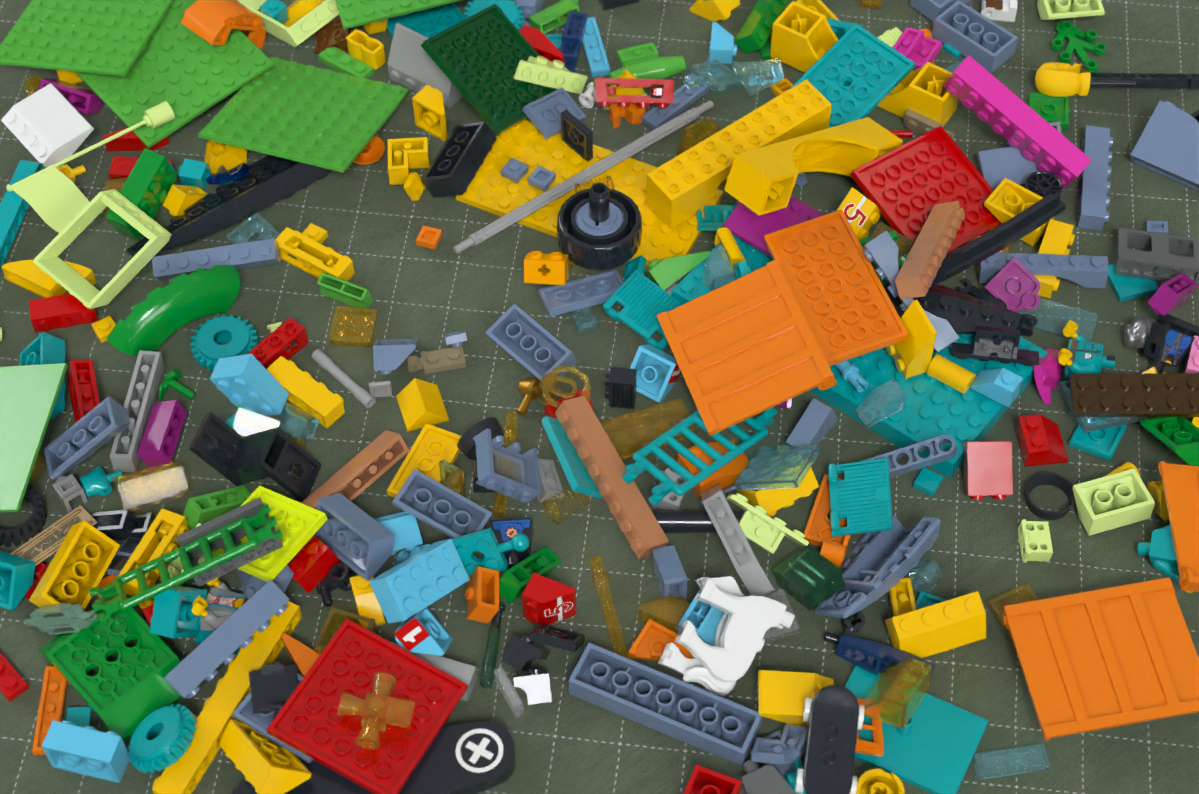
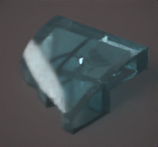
[731,61,784,97]

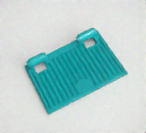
[602,270,683,351]
[828,458,893,537]

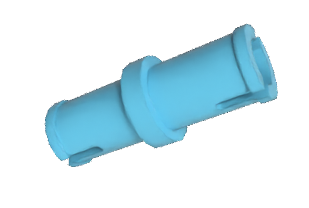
[835,360,869,393]

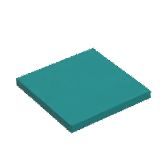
[386,2,464,40]

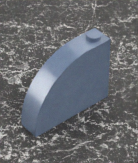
[1130,101,1199,191]

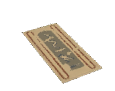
[10,505,98,566]

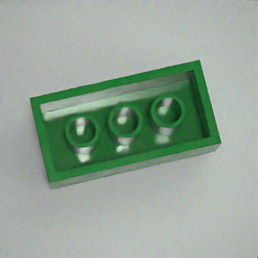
[106,148,178,241]

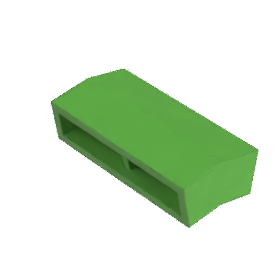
[529,0,580,34]
[317,272,372,311]

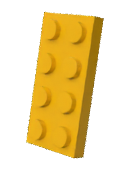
[387,423,461,498]

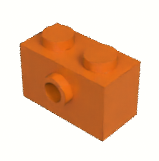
[465,566,499,624]

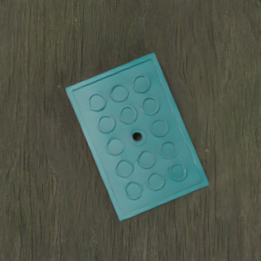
[790,23,915,128]
[845,665,989,794]

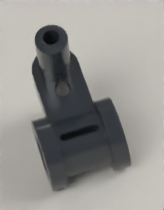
[316,562,356,607]
[823,611,865,645]

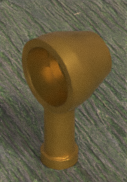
[516,378,542,416]

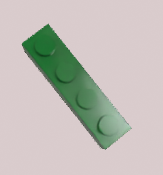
[734,0,789,54]

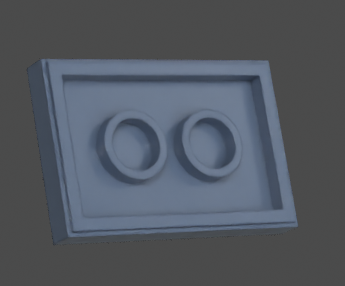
[522,87,587,140]

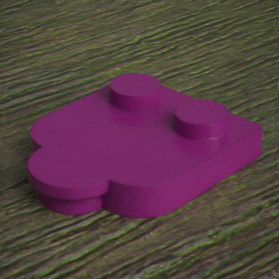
[984,257,1040,312]

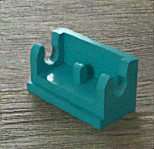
[696,205,737,231]

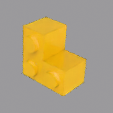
[388,137,429,185]

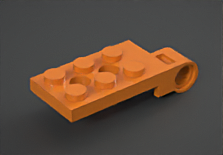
[804,474,852,568]

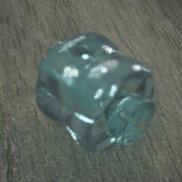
[909,559,942,592]

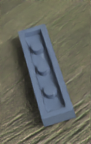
[642,76,709,130]

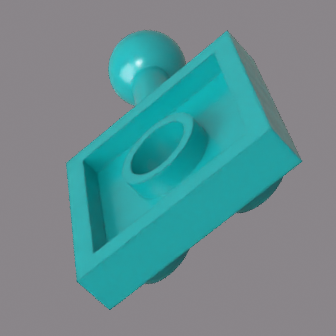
[452,528,529,577]

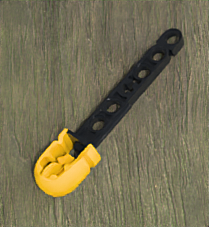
[1035,62,1199,97]

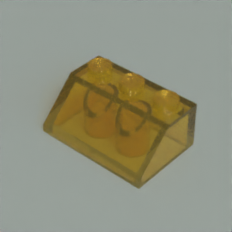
[111,460,189,511]
[862,658,932,729]

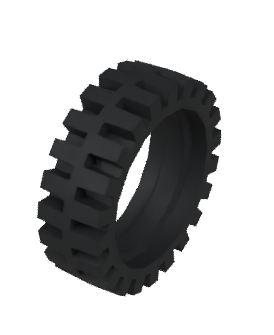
[0,484,47,547]

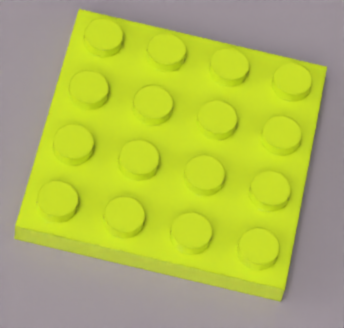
[212,486,328,582]

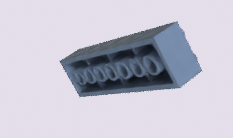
[568,643,763,766]

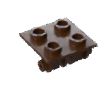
[315,18,351,54]

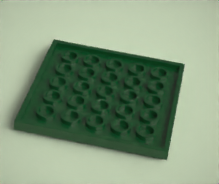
[421,4,569,136]

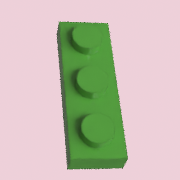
[318,46,375,79]

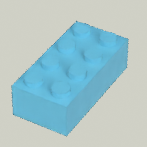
[369,539,470,624]

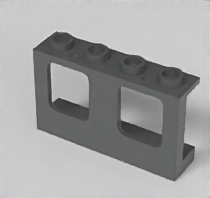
[1115,228,1199,285]
[176,497,283,587]

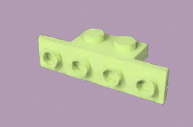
[514,56,588,94]
[726,493,809,554]

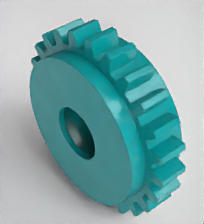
[463,0,524,31]
[190,314,259,372]
[127,704,197,774]

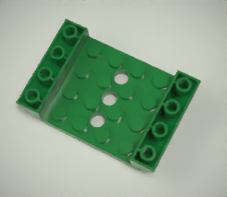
[38,595,181,742]

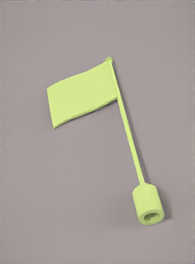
[6,101,175,233]

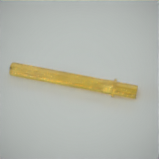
[493,412,518,517]
[589,556,629,659]

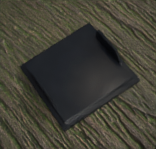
[249,663,299,714]

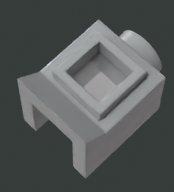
[52,474,88,513]

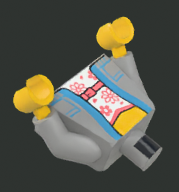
[192,571,246,631]

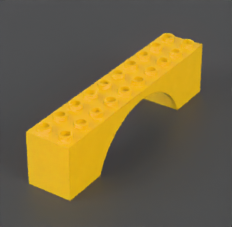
[770,1,958,127]
[646,79,832,230]
[724,117,903,216]

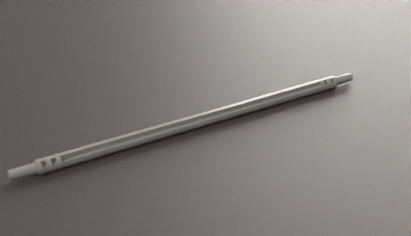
[453,100,714,254]

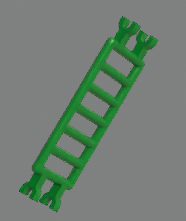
[89,504,283,623]

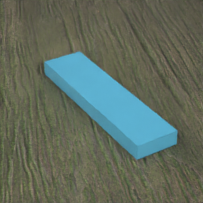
[582,17,610,77]

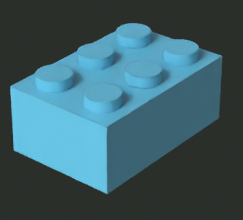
[210,354,289,418]
[42,721,130,783]

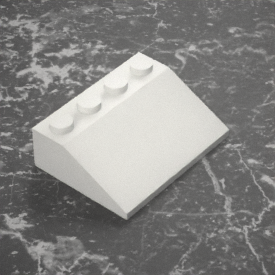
[1,83,94,168]

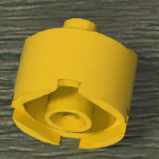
[856,769,905,794]

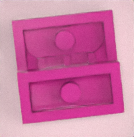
[893,27,943,70]

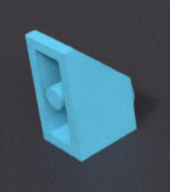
[709,22,737,64]
[970,368,1023,408]

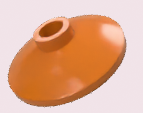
[353,135,385,165]

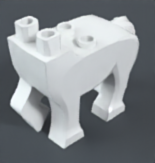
[658,576,795,696]

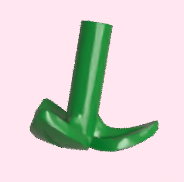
[159,369,196,401]

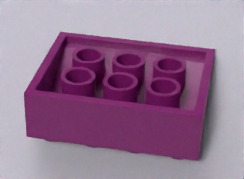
[722,196,823,257]

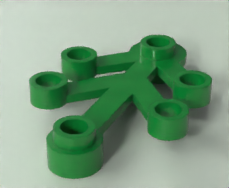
[1051,21,1106,73]

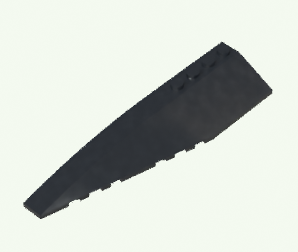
[126,155,333,257]

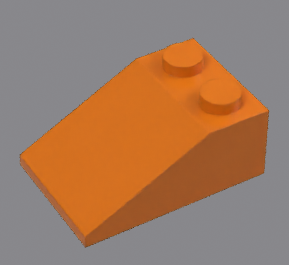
[677,439,756,500]

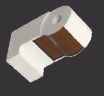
[981,0,1017,22]

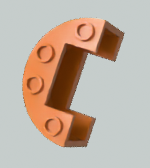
[181,0,266,49]

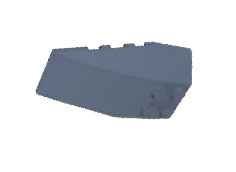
[814,515,941,619]

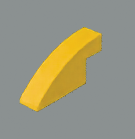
[1,260,97,298]

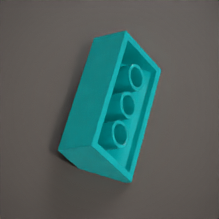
[19,332,66,420]

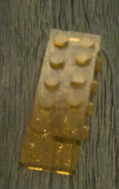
[600,398,696,459]

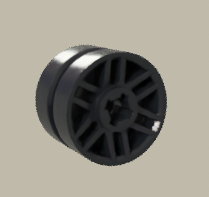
[1024,171,1063,198]

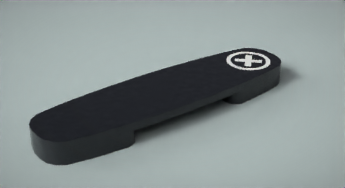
[232,721,516,794]

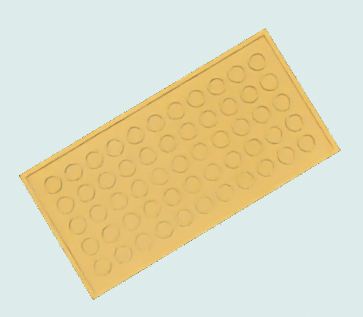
[456,120,723,270]

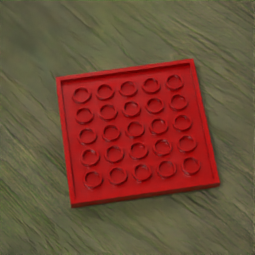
[850,126,1002,255]
[267,618,468,794]

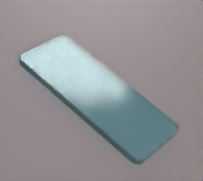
[1016,298,1098,342]

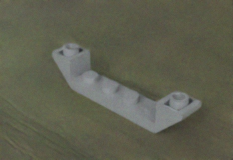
[700,483,774,596]

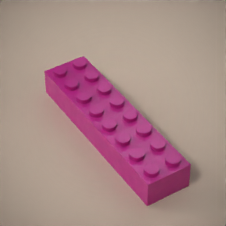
[944,55,1092,189]

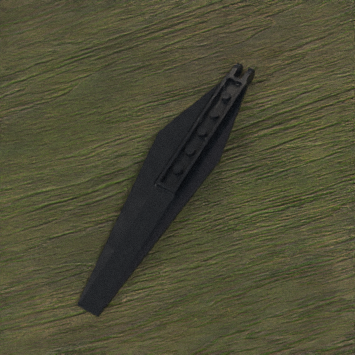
[876,273,1038,337]

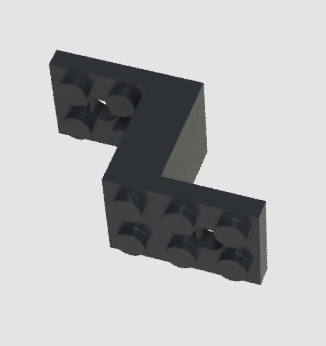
[189,412,322,502]

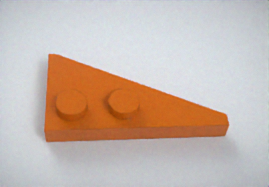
[627,619,695,661]

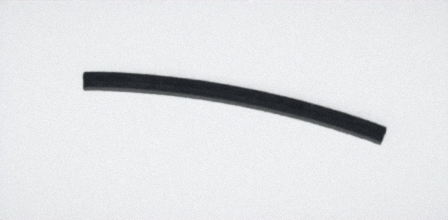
[882,192,1066,304]

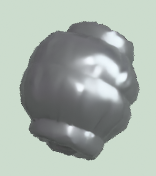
[1123,317,1156,348]

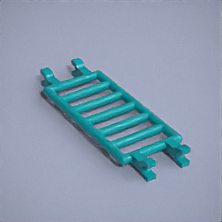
[622,407,778,506]

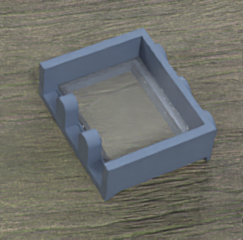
[473,428,541,503]

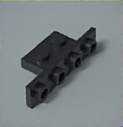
[951,326,1040,366]

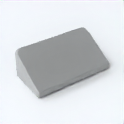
[537,458,565,502]

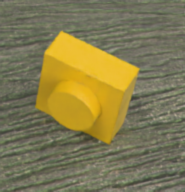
[403,172,425,201]
[302,223,328,244]
[91,316,116,343]

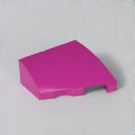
[1034,349,1064,404]

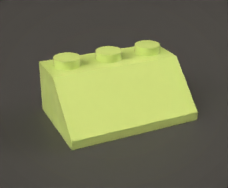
[1037,0,1105,20]
[1073,468,1155,536]

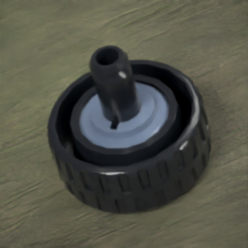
[557,183,642,270]

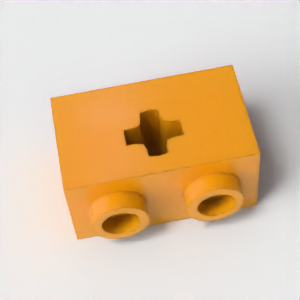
[524,251,568,285]

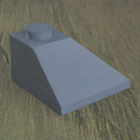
[373,338,418,374]

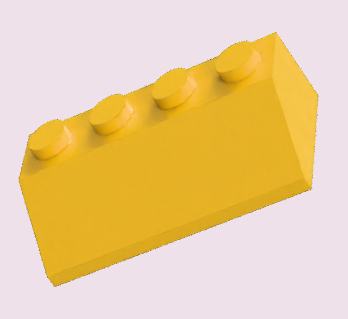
[885,591,986,658]
[219,719,312,794]

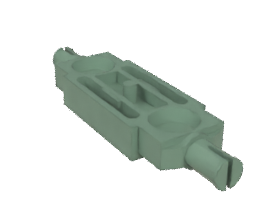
[24,603,97,635]

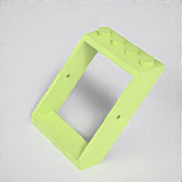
[237,0,339,47]
[33,189,171,309]

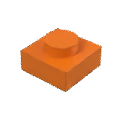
[416,225,442,250]

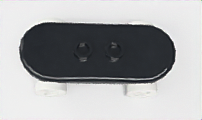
[795,685,864,794]

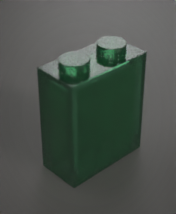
[772,545,846,610]

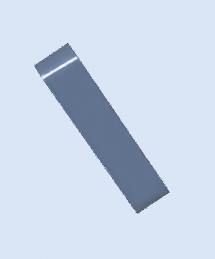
[860,435,958,478]

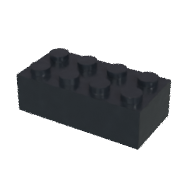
[421,121,497,197]

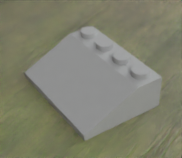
[387,23,463,109]

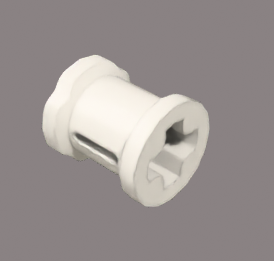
[578,82,595,108]

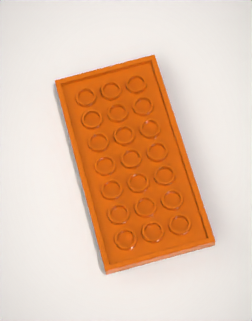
[764,209,908,366]

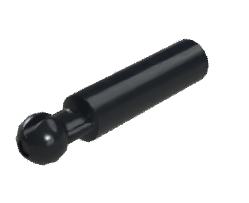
[654,510,745,533]

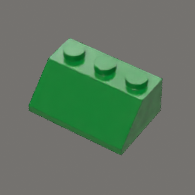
[1140,417,1199,466]

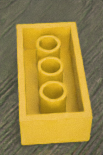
[29,520,120,610]

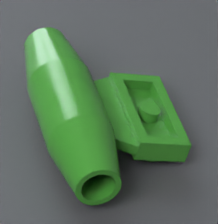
[608,42,686,79]

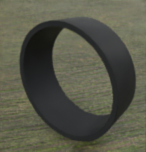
[457,418,504,459]
[1026,472,1075,520]

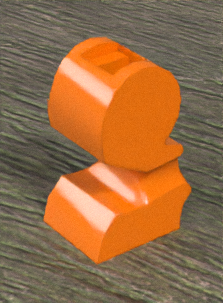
[609,103,646,129]

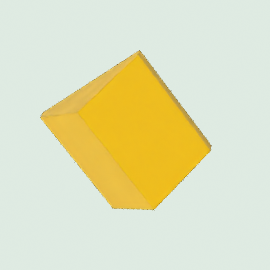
[396,378,449,432]

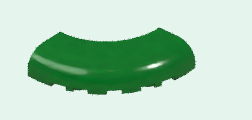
[106,265,241,356]

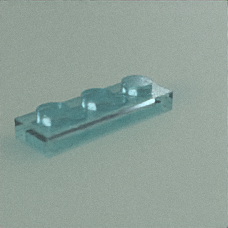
[972,744,1051,780]

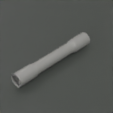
[311,349,376,409]

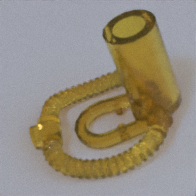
[539,365,591,408]

